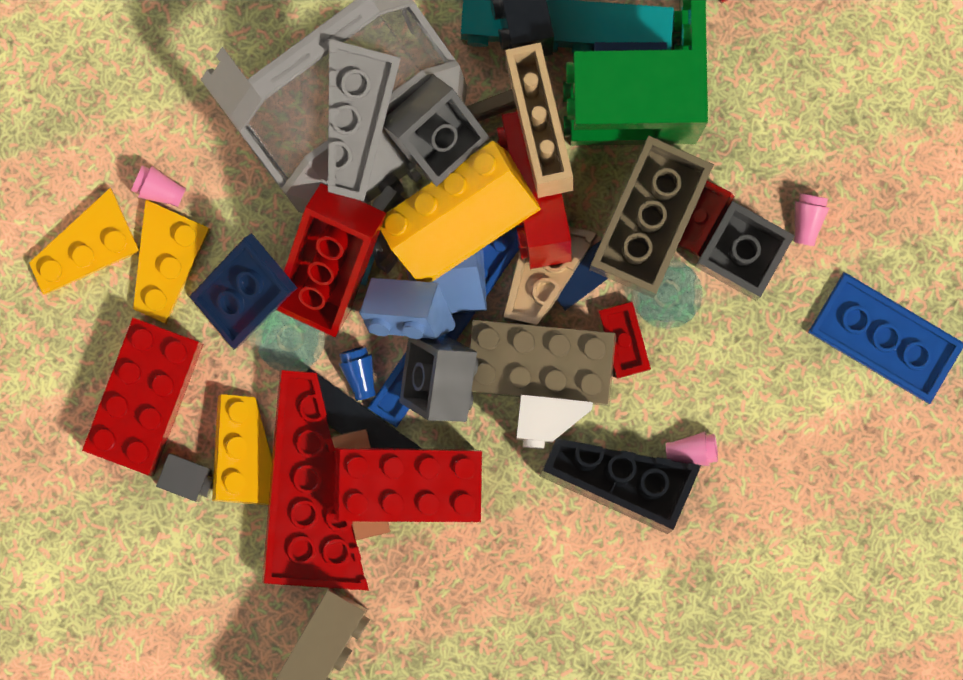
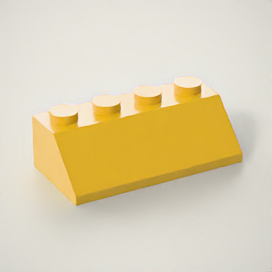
[381,141,541,282]

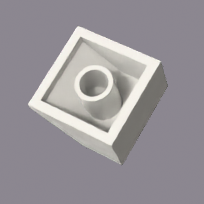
[516,395,593,449]

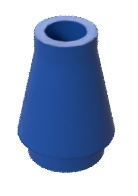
[338,346,376,401]

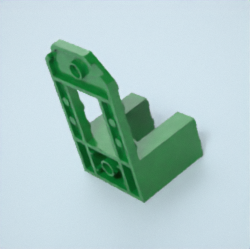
[563,0,708,146]

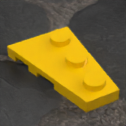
[29,187,140,295]
[133,199,210,324]
[212,394,272,505]

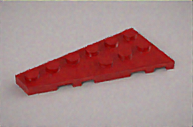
[262,370,369,591]

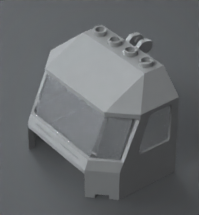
[201,0,468,213]

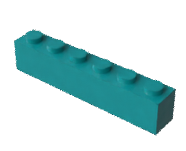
[461,0,674,53]

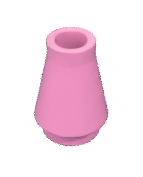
[131,165,186,207]
[794,193,829,246]
[666,431,718,466]

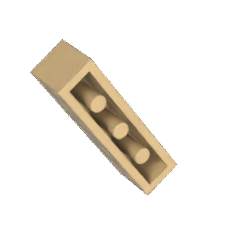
[505,42,573,198]

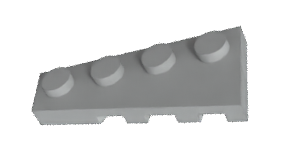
[328,39,401,201]

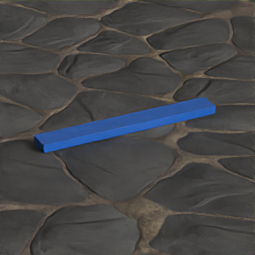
[368,225,521,428]

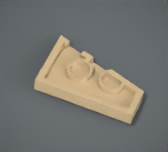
[504,226,597,326]

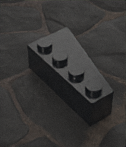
[490,0,554,56]
[539,438,702,534]

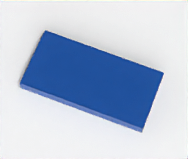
[808,272,963,404]

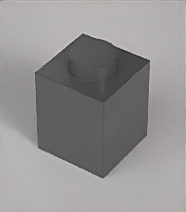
[156,453,213,502]

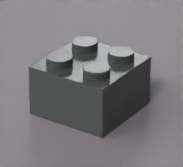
[383,74,490,187]
[695,201,795,301]
[399,335,478,422]

